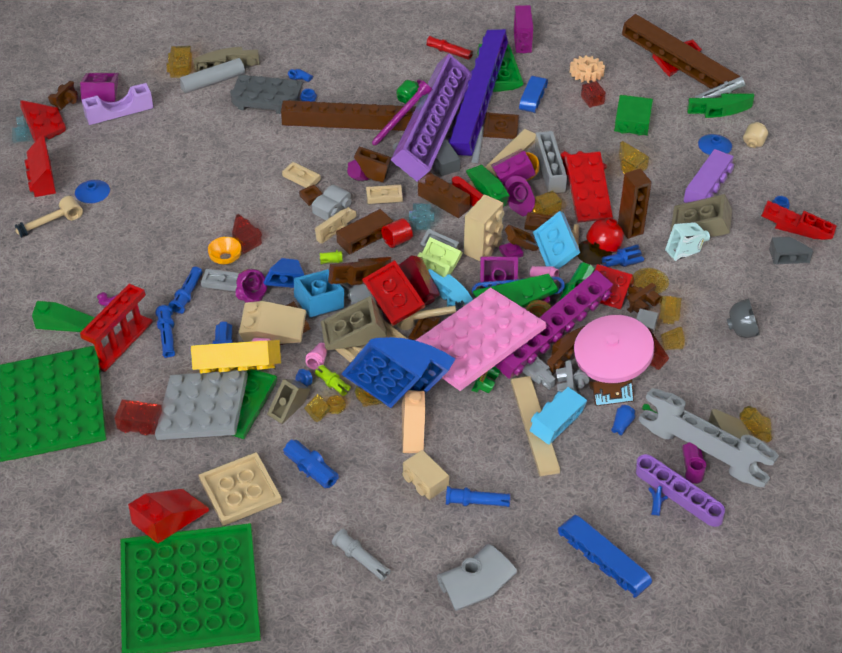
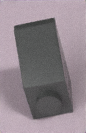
[433,139,460,176]
[769,237,813,265]

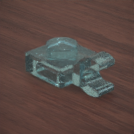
[12,116,30,143]

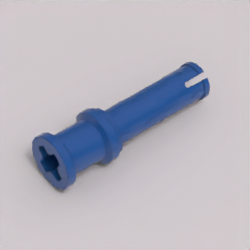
[168,266,203,314]
[155,305,175,358]
[445,486,510,507]

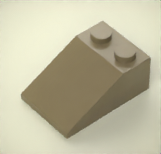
[671,194,732,237]
[321,296,387,350]

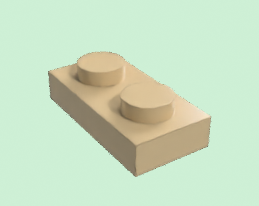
[282,162,321,188]
[366,185,403,204]

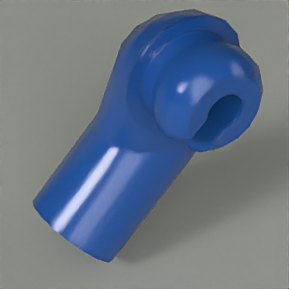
[288,69,313,82]

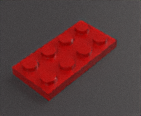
[565,151,613,223]

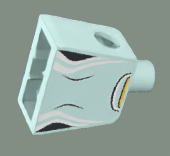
[665,223,710,261]

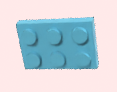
[533,211,580,269]

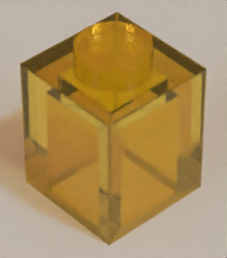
[533,191,562,216]

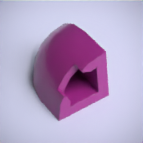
[347,160,370,181]

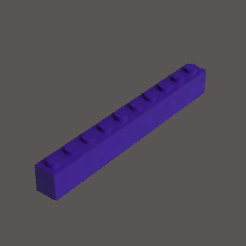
[448,29,508,156]

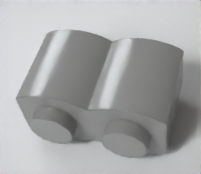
[312,184,351,220]

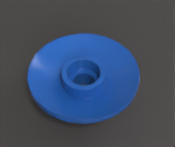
[698,134,732,155]
[75,180,110,203]

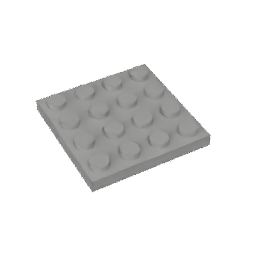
[155,370,248,440]

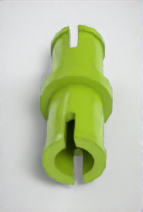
[315,365,350,396]

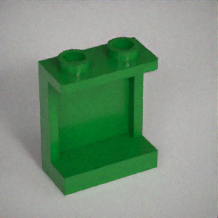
[614,95,653,136]

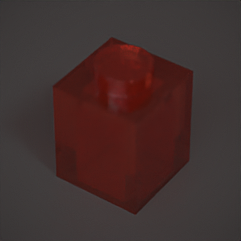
[581,81,606,108]

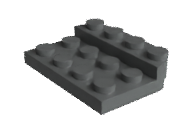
[230,75,303,114]

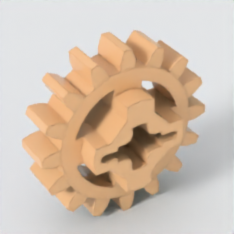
[569,55,605,83]

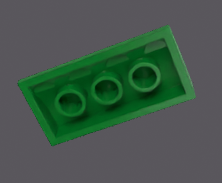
[477,44,524,92]

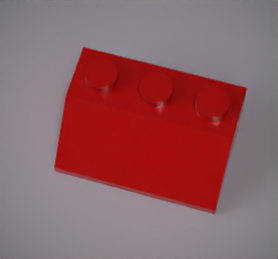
[24,135,56,197]

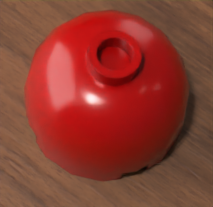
[586,218,624,252]

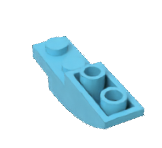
[428,269,473,307]

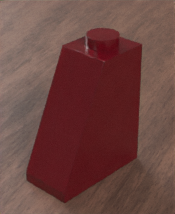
[399,255,440,305]

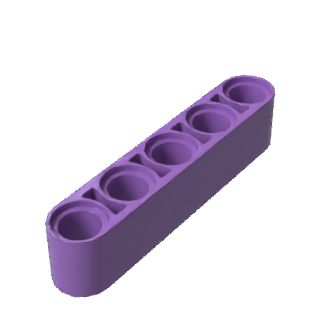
[636,454,725,527]

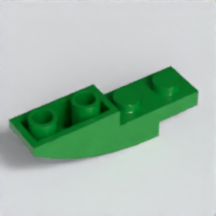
[687,94,754,118]

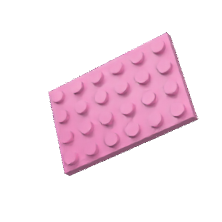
[415,288,546,391]

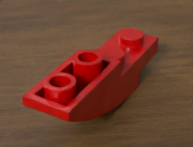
[761,200,837,240]

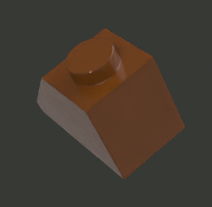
[354,146,392,183]

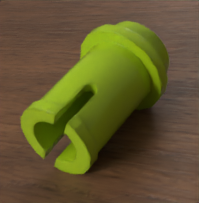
[320,250,343,264]

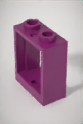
[513,5,533,53]

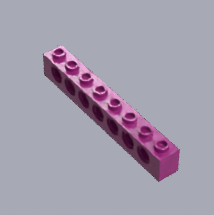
[495,270,613,379]

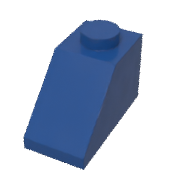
[263,258,304,288]

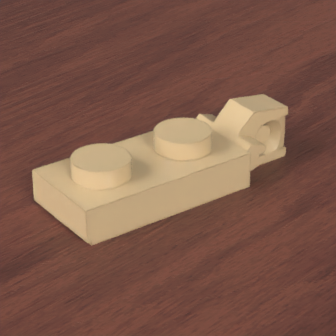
[315,207,356,243]

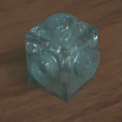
[409,203,434,230]

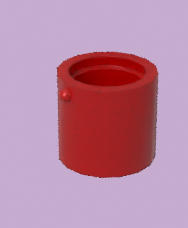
[381,218,413,248]

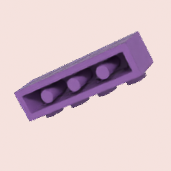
[683,149,734,203]

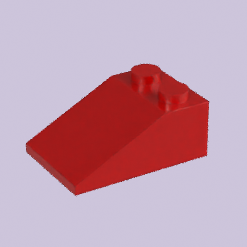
[128,489,209,543]

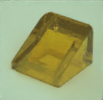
[661,327,685,350]

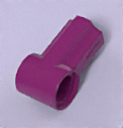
[682,442,706,484]

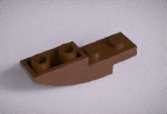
[328,257,392,285]
[547,325,586,376]

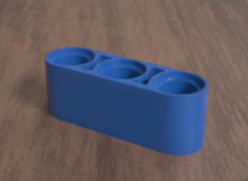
[519,76,548,113]

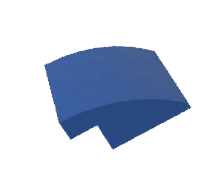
[341,337,455,408]

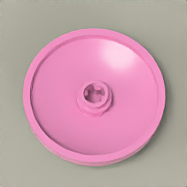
[574,315,654,383]

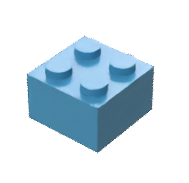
[294,269,344,318]

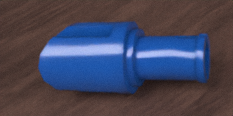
[602,244,644,267]

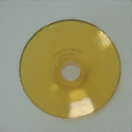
[633,268,669,294]

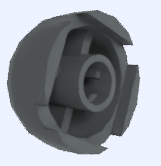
[726,298,760,338]

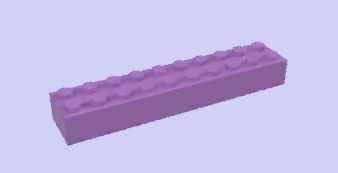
[391,53,472,182]

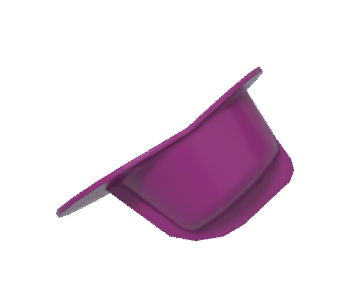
[504,176,535,216]

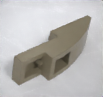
[194,47,259,72]

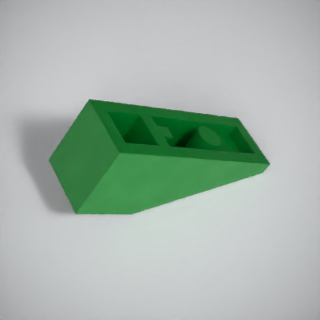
[466,165,509,207]
[32,301,95,332]

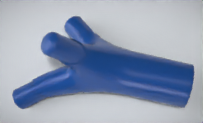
[648,486,668,516]

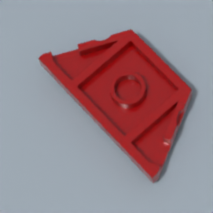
[20,100,66,142]

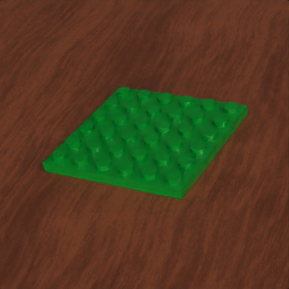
[0,346,107,462]
[120,523,261,653]

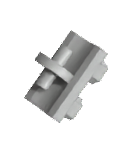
[556,360,589,393]

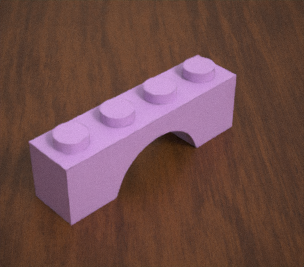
[82,83,153,125]

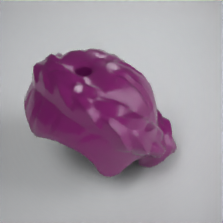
[235,269,267,303]

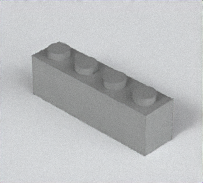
[535,131,567,194]

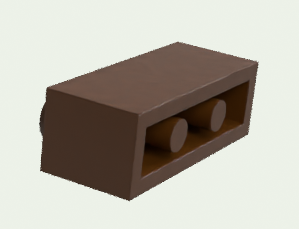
[418,172,470,219]
[336,209,393,255]

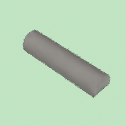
[180,58,245,94]

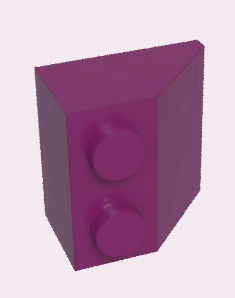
[491,149,536,186]
[480,257,518,289]

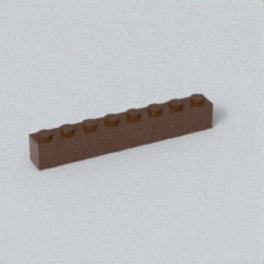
[622,14,740,94]
[281,100,416,131]

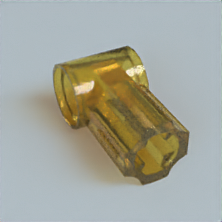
[740,405,772,443]

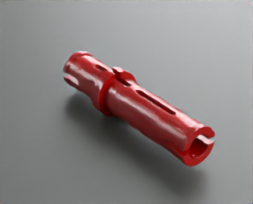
[426,36,473,60]

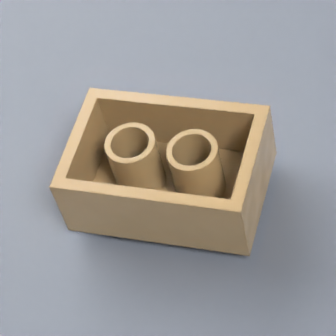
[464,194,504,261]

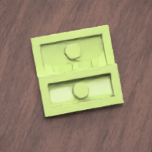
[417,237,463,278]

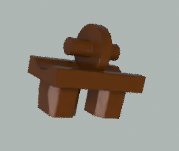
[48,81,78,111]
[627,283,661,313]

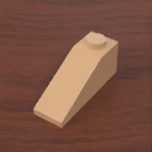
[402,390,425,453]

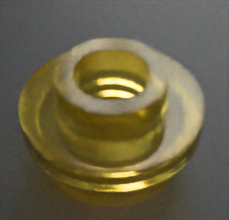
[326,395,346,414]

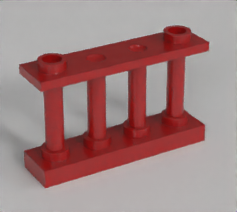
[80,284,153,372]

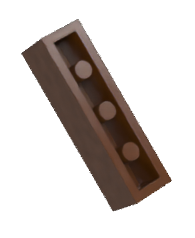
[618,168,652,239]

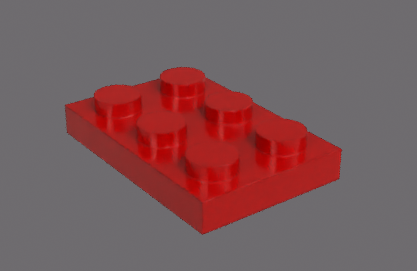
[362,260,425,326]

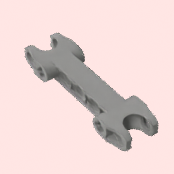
[638,388,779,487]

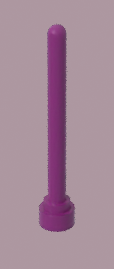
[372,81,433,145]

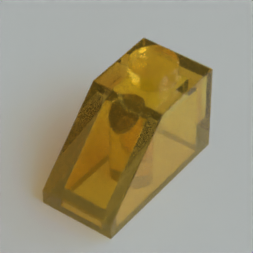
[619,141,649,174]
[659,295,682,324]

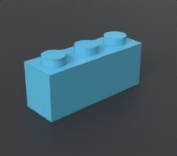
[530,387,587,445]

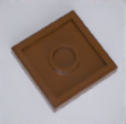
[483,112,519,139]

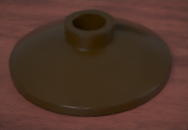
[577,240,612,265]

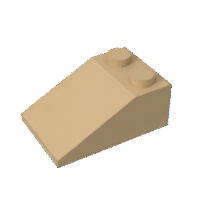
[239,301,306,344]

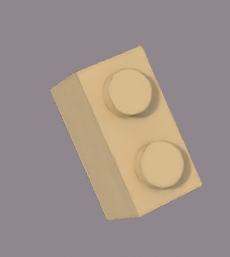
[402,450,449,500]

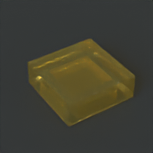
[304,394,332,422]

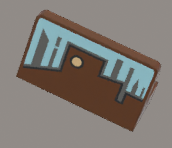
[589,379,634,406]

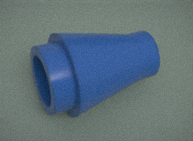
[611,405,635,436]

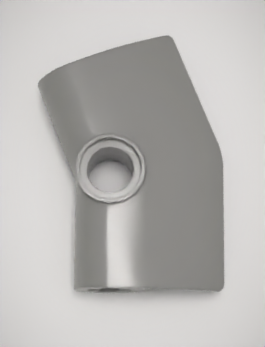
[437,544,517,611]

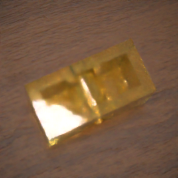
[167,46,192,78]

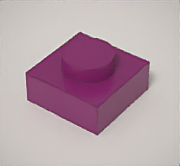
[499,243,523,258]

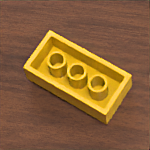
[191,340,281,373]

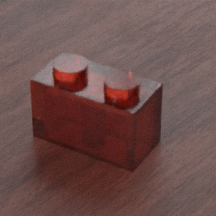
[114,399,162,436]

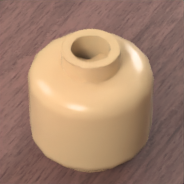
[743,122,768,148]

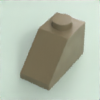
[267,379,310,424]
[709,409,750,439]

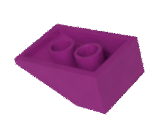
[80,73,119,102]

